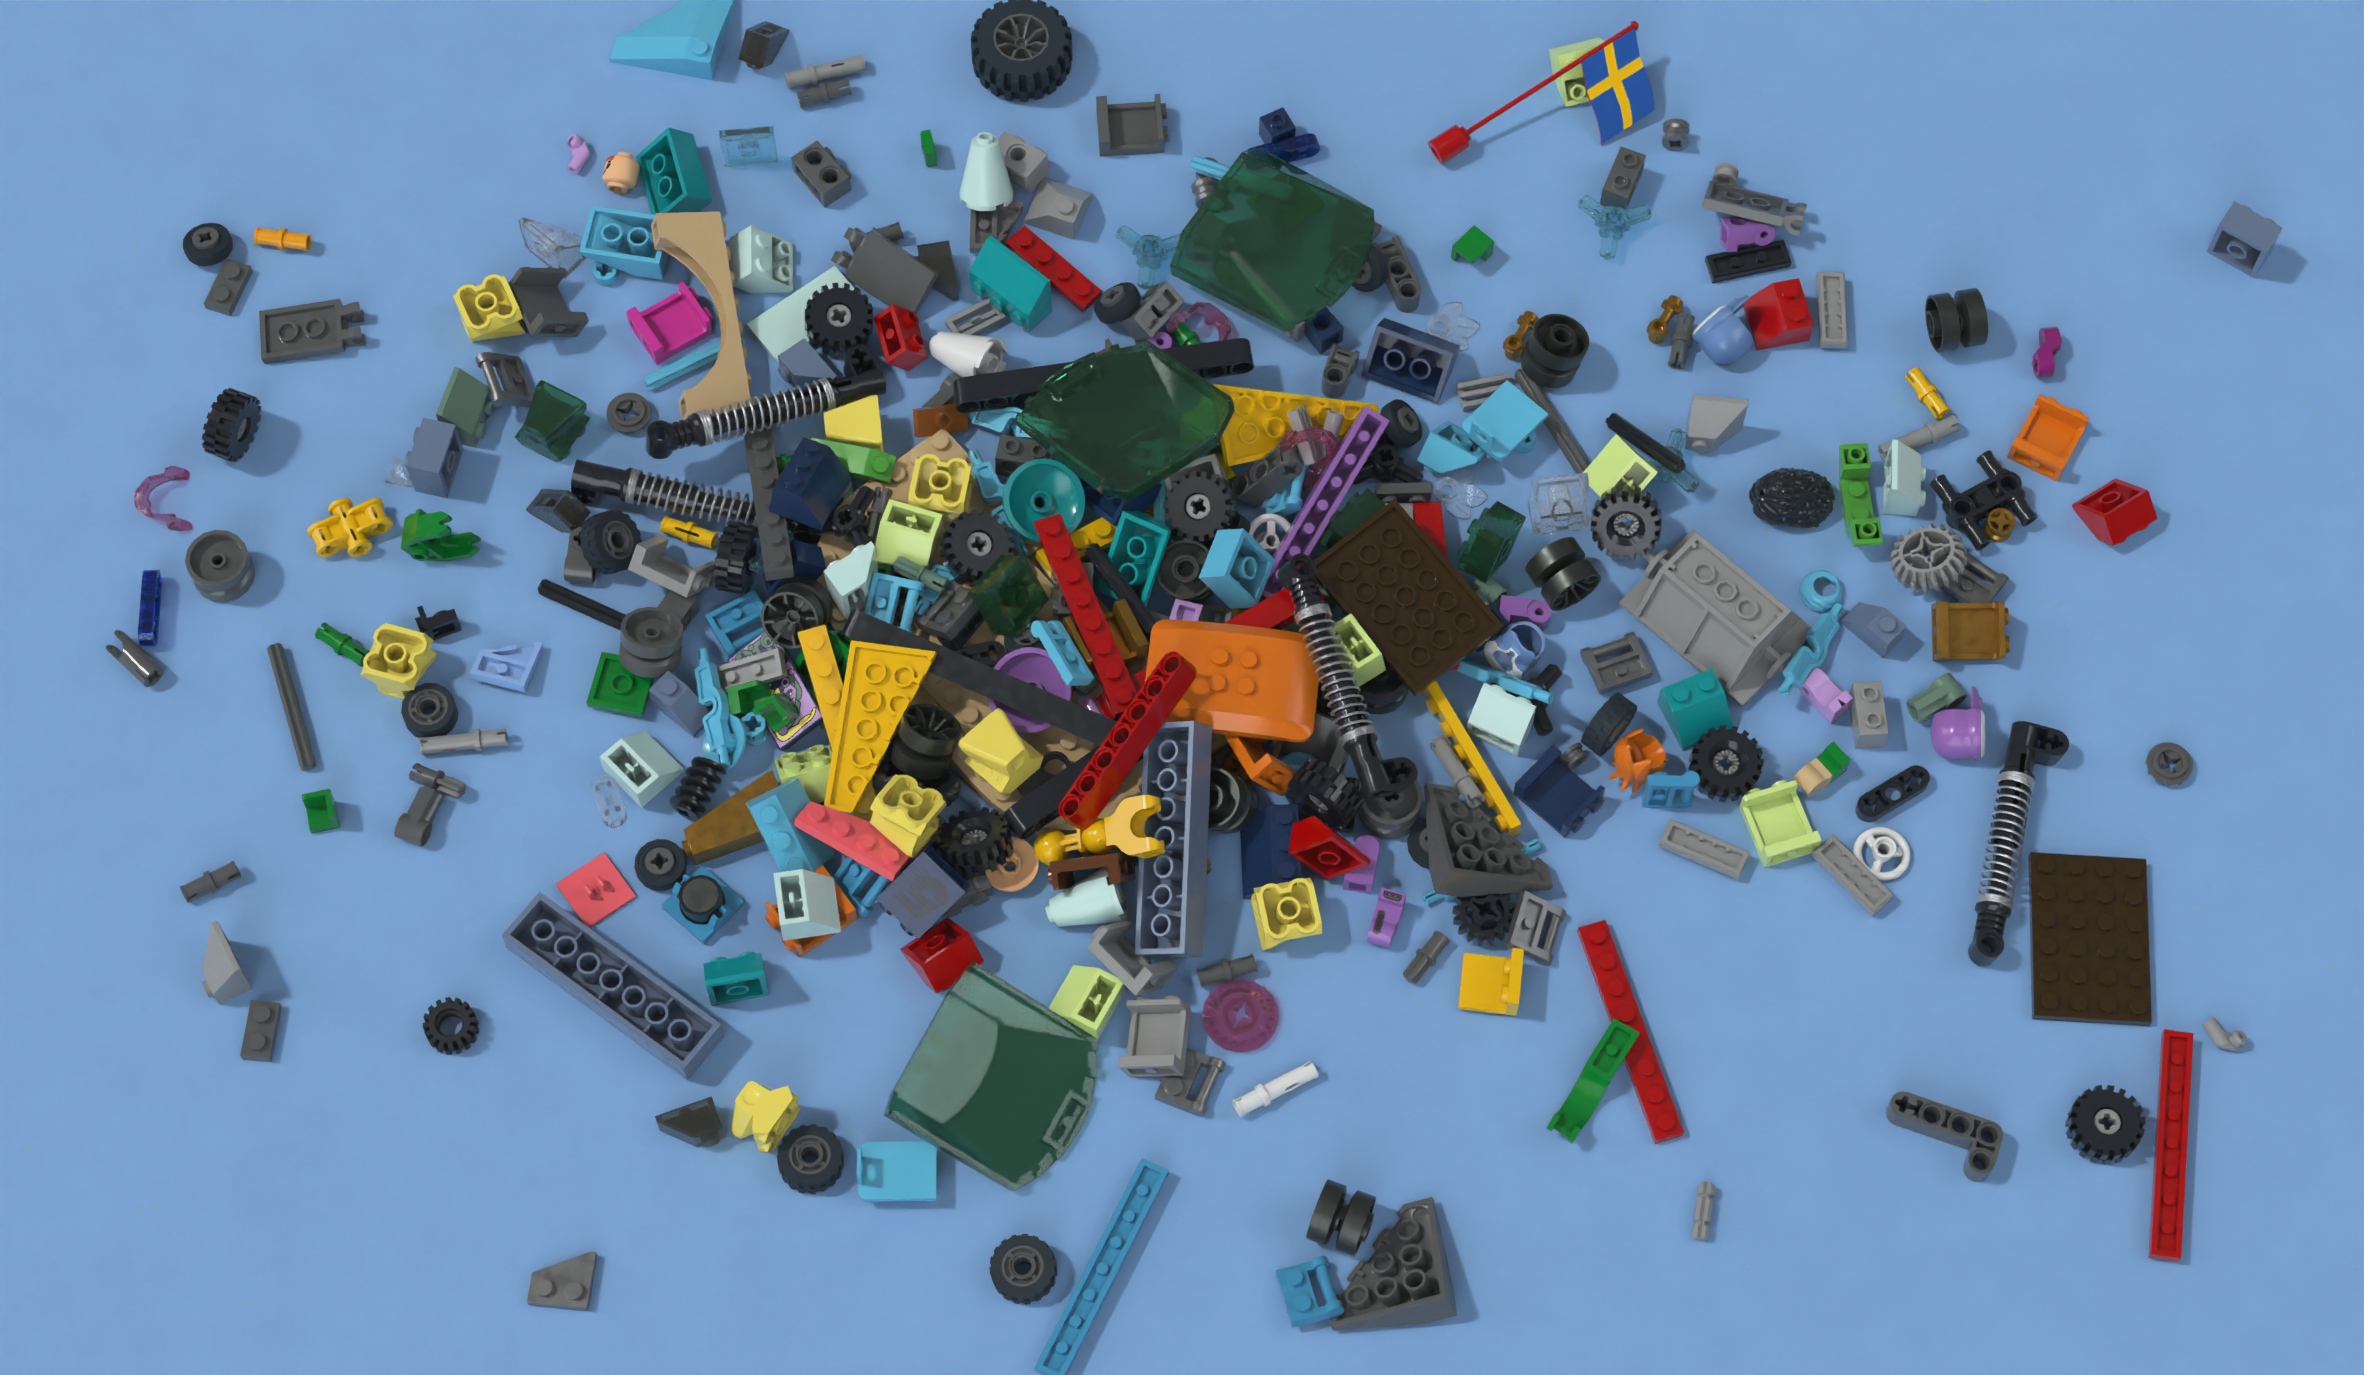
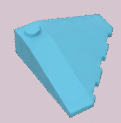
[609,0,736,80]

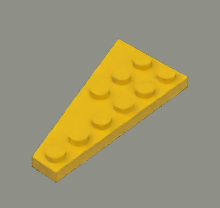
[1211,384,1379,466]
[824,640,937,815]

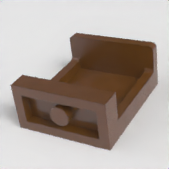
[1047,852,1136,891]

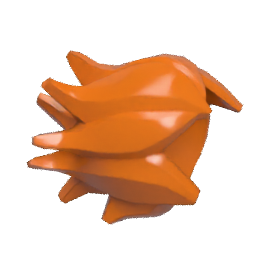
[1609,728,1670,794]

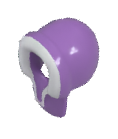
[1930,686,1985,760]

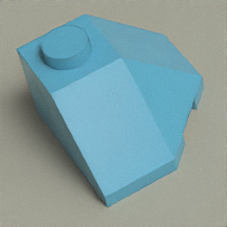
[1417,421,1487,474]

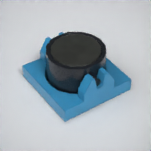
[661,865,744,945]

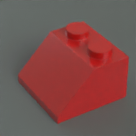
[1743,278,1814,351]
[2072,478,2158,546]
[1288,816,1370,880]
[900,917,985,994]

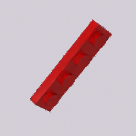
[1005,225,1102,313]

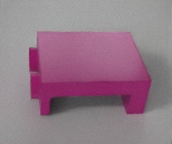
[626,281,714,365]

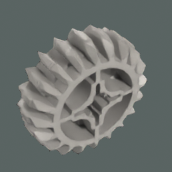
[1890,523,1967,594]

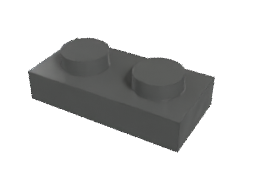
[204,258,253,316]
[1374,482,1432,506]
[240,1000,282,1062]

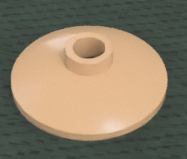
[985,837,1039,892]

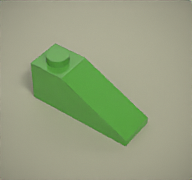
[810,437,896,484]

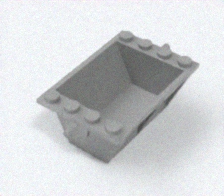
[1619,530,1811,707]

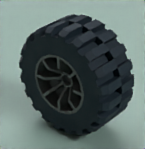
[971,0,1072,102]

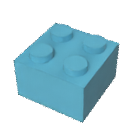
[1199,528,1275,609]

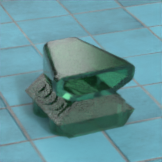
[515,380,591,462]

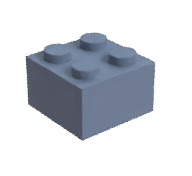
[2207,201,2282,278]
[405,418,464,498]

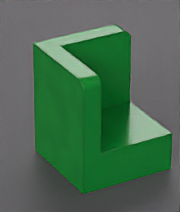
[1451,225,1494,263]
[727,680,771,719]
[752,692,800,733]
[302,789,340,833]

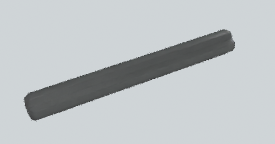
[1515,368,1590,482]
[267,643,316,771]

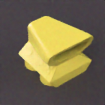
[452,274,527,342]
[823,395,884,452]
[908,454,974,523]
[360,623,438,699]
[958,708,1044,794]
[870,774,947,859]
[1251,878,1322,951]
[731,1081,801,1153]

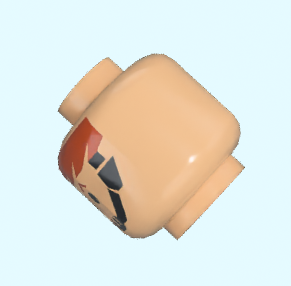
[602,152,640,194]

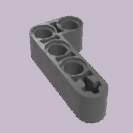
[1886,1091,2003,1182]

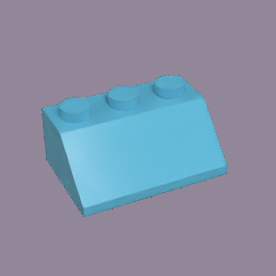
[745,777,835,872]

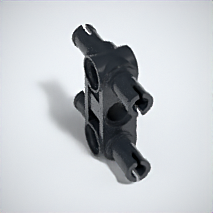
[1930,450,2038,551]

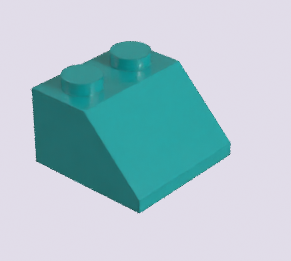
[1657,668,1733,750]
[703,952,769,1006]

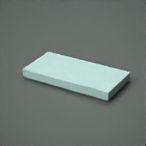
[747,266,854,366]

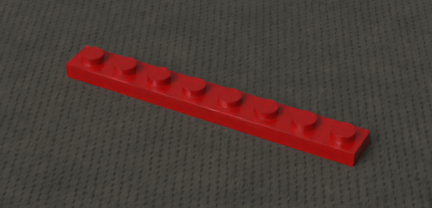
[1034,513,1137,719]
[1577,920,1684,1144]
[2148,1029,2194,1262]

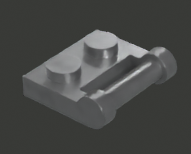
[475,352,537,408]
[1939,549,2009,603]
[915,580,986,641]
[1580,632,1653,695]
[1505,891,1566,966]
[1155,1048,1226,1117]

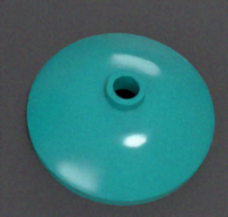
[1002,458,1085,543]

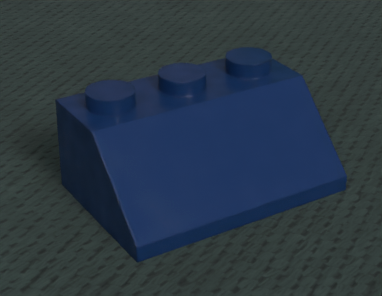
[1361,318,1461,403]
[769,437,852,530]
[1077,443,1162,526]
[1240,804,1301,899]

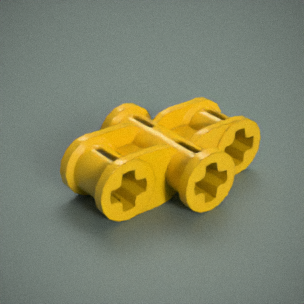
[307,498,393,558]

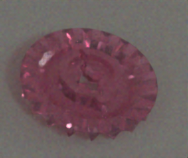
[1202,978,1279,1052]

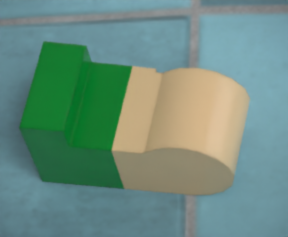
[1793,741,1850,797]

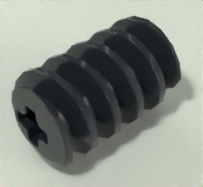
[670,757,726,822]

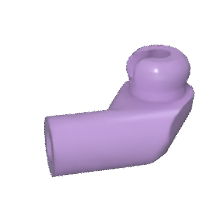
[567,134,590,174]

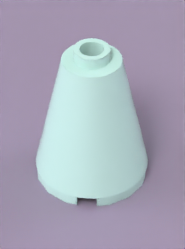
[959,132,1013,211]
[1045,866,1129,927]

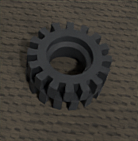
[423,997,479,1055]

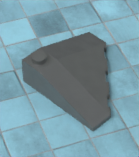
[1424,783,1553,897]
[1330,1197,1457,1331]

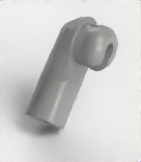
[2202,1018,2247,1051]

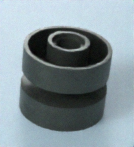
[1925,288,1988,352]
[1520,314,1589,388]
[1525,537,1601,611]
[1157,540,1214,604]
[761,577,832,649]
[889,704,962,780]
[1208,767,1257,834]
[1306,1179,1376,1256]

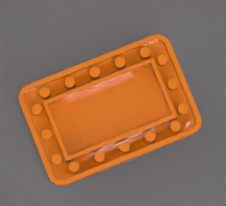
[1145,620,1320,742]

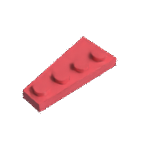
[794,801,912,882]

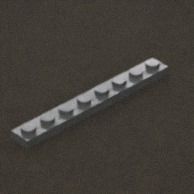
[743,422,794,581]

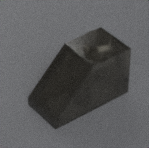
[738,21,789,70]
[915,240,959,301]
[526,489,591,533]
[655,1096,725,1147]

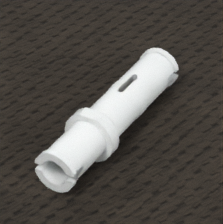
[1232,1061,1318,1117]

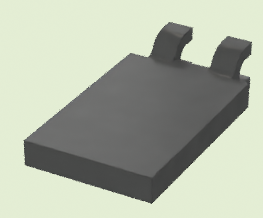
[1702,181,1807,236]
[831,227,939,315]
[259,299,366,364]

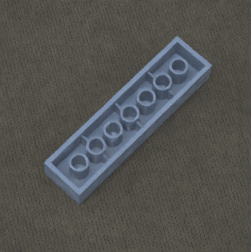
[1135,721,1212,959]
[502,892,724,1080]

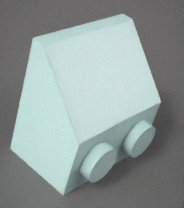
[1883,439,1926,517]

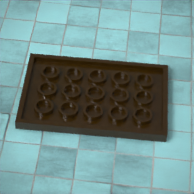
[1314,499,1504,696]
[2028,852,2152,1026]

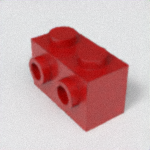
[874,304,928,371]

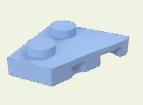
[470,642,543,692]

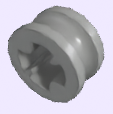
[1712,163,1739,186]

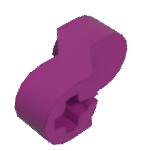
[2032,327,2062,378]

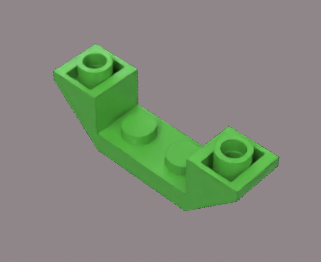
[1839,443,1883,547]

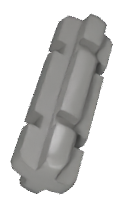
[1692,1182,1715,1241]

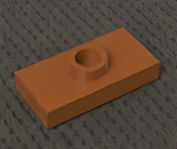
[913,403,968,438]

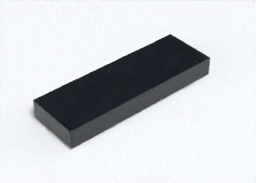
[1705,239,1791,283]

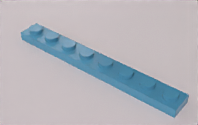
[1035,1158,1169,1375]

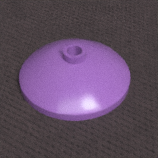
[988,647,1072,733]

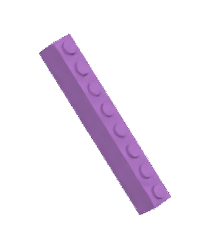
[1259,406,1389,603]

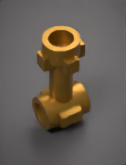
[1647,295,1683,344]
[1503,311,1539,360]

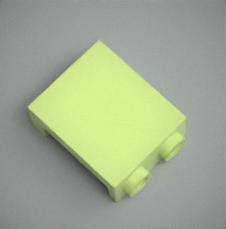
[1739,780,1822,868]

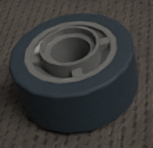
[401,683,458,738]

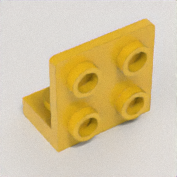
[1458,948,1524,1016]

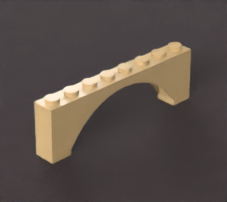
[651,211,754,420]

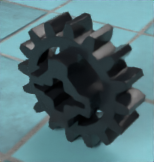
[1452,894,1515,946]

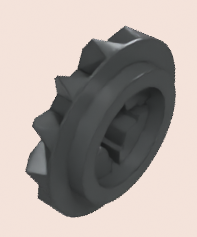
[607,393,651,434]
[2145,742,2192,787]

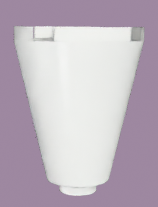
[929,331,1008,378]

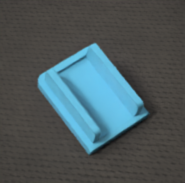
[1462,380,1548,463]
[857,1141,937,1202]

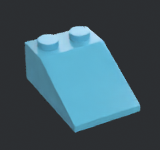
[579,205,669,280]

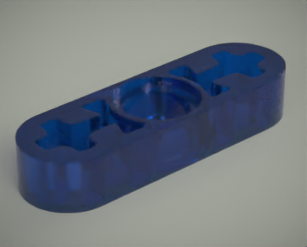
[1242,133,1320,171]
[138,570,162,647]

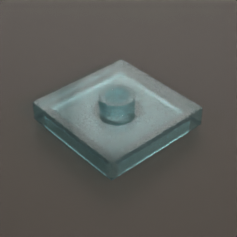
[719,126,778,167]

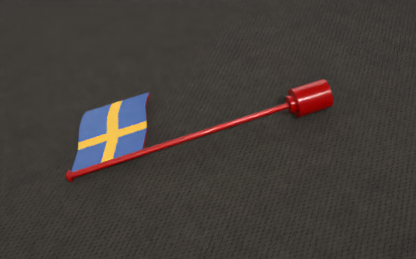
[1428,21,1654,164]

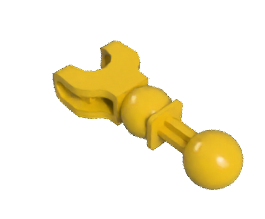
[1034,795,1165,866]

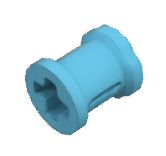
[741,712,768,746]

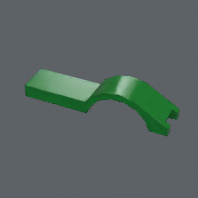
[1547,1018,1639,1144]

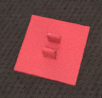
[556,853,636,928]

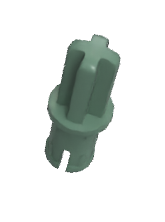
[893,556,949,595]

